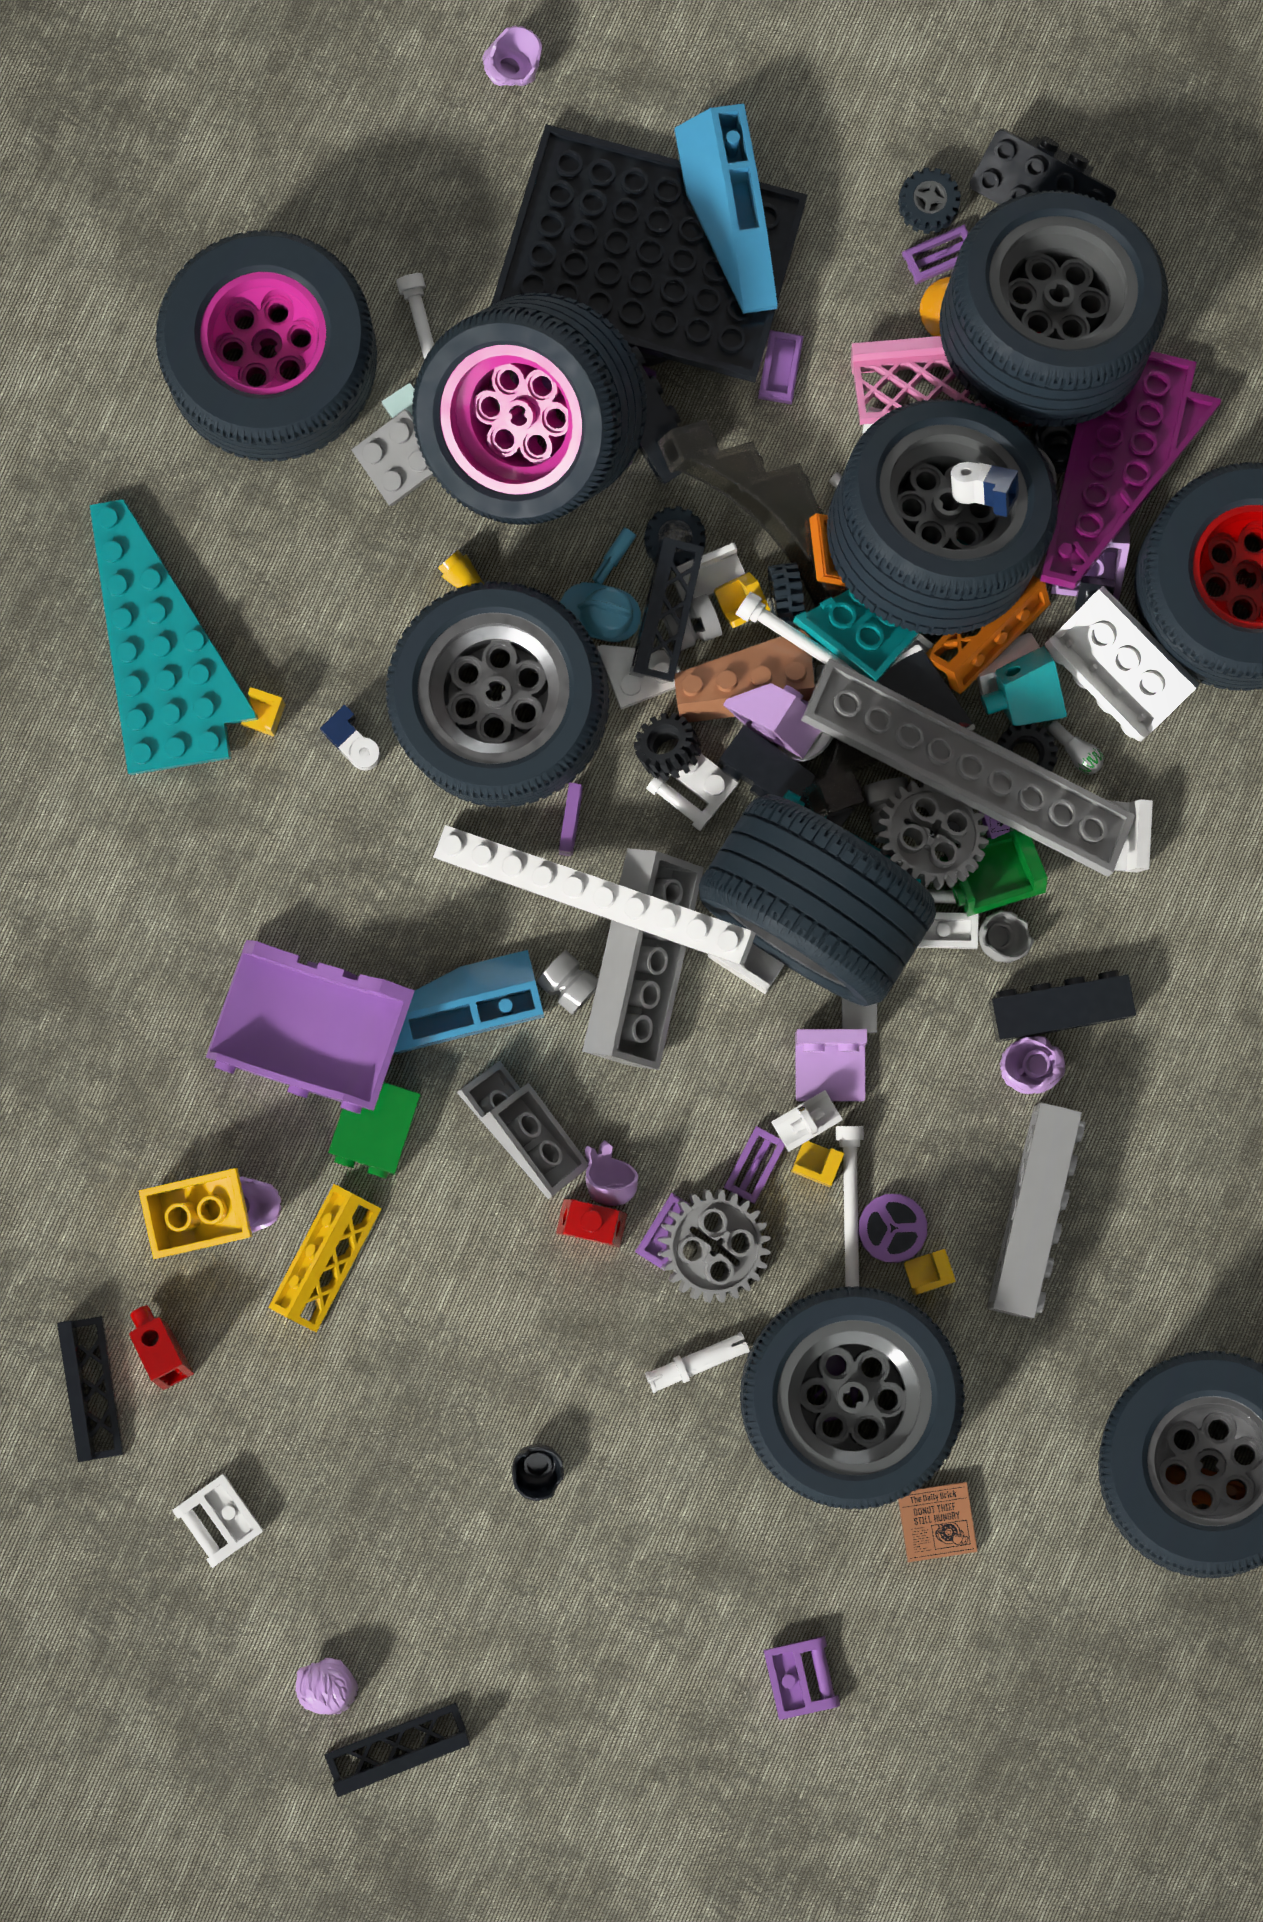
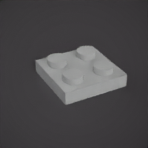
[351,409,433,506]

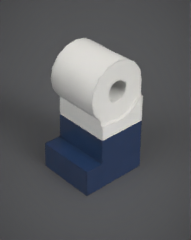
[951,462,1019,517]
[320,704,380,771]

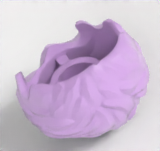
[1000,1036,1065,1094]

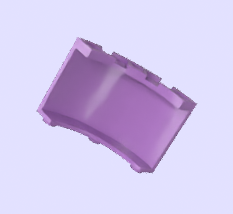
[206,940,414,1114]

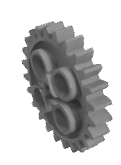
[875,781,989,890]
[657,1189,771,1303]

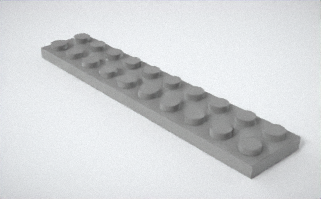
[801,659,1135,877]

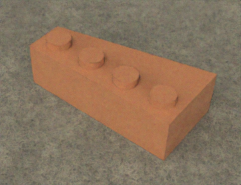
[674,629,815,722]

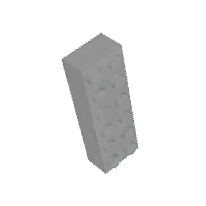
[582,848,704,1070]
[987,1102,1086,1319]

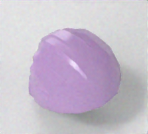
[585,1140,638,1206]

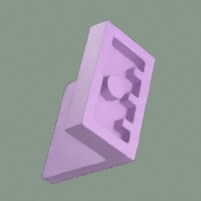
[795,1029,867,1102]

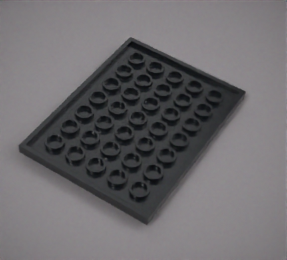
[491,124,808,383]

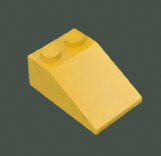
[139,1168,253,1259]

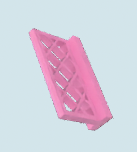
[851,336,997,425]

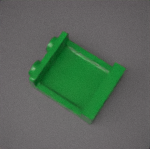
[940,827,1048,917]
[328,1082,422,1179]

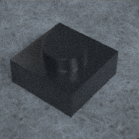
[1075,576,1115,611]

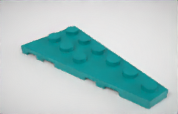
[793,539,968,682]

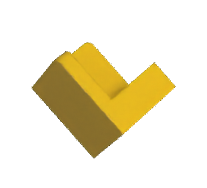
[714,572,770,628]
[241,687,286,736]
[791,1141,844,1187]
[904,1249,956,1295]

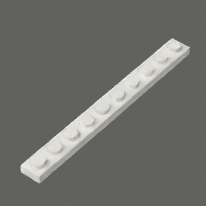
[433,825,756,966]

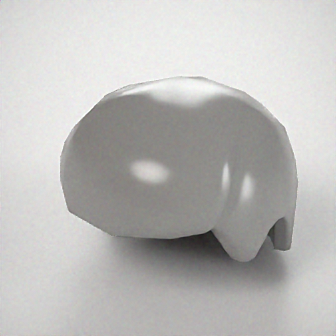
[978,910,1034,963]

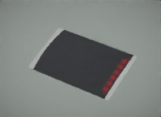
[878,644,975,731]

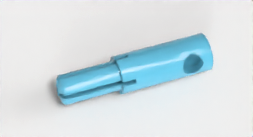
[592,527,636,585]

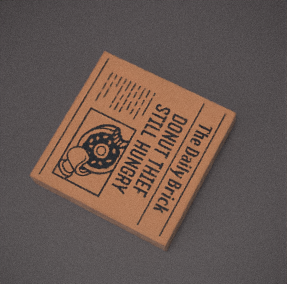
[898,1482,978,1562]

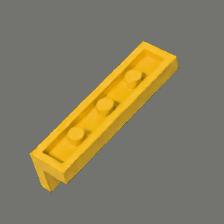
[269,1184,381,1333]

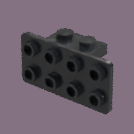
[970,128,1117,206]

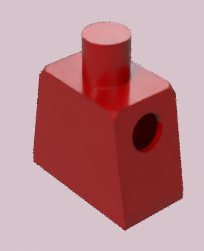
[556,1199,628,1248]
[129,1305,194,1390]

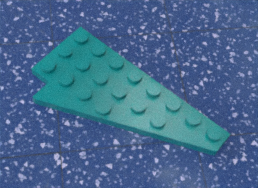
[90,499,258,775]

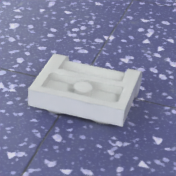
[646,754,738,831]
[917,889,979,949]
[172,1474,264,1568]

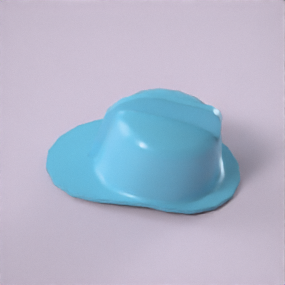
[560,582,641,642]

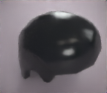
[511,1443,564,1501]

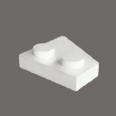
[597,645,681,710]

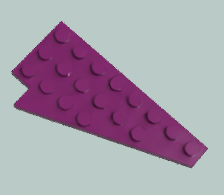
[1040,351,1221,589]

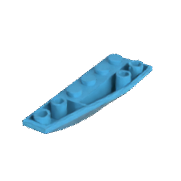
[674,103,778,314]
[393,950,544,1055]

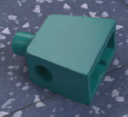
[981,646,1067,726]

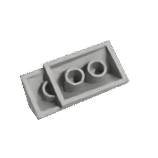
[456,1061,588,1199]

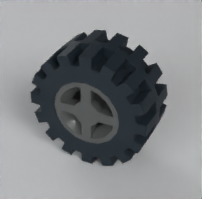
[898,168,961,234]

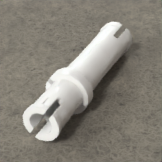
[645,1332,750,1394]

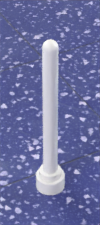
[396,273,434,360]
[736,591,880,684]
[836,1126,864,1287]

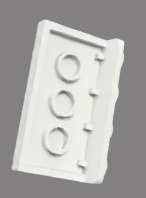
[1045,586,1200,742]

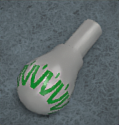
[1047,720,1104,775]

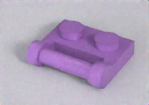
[763,1636,840,1720]

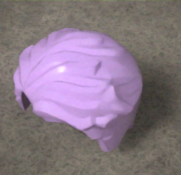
[483,25,542,86]
[240,1177,281,1233]
[295,1658,358,1715]

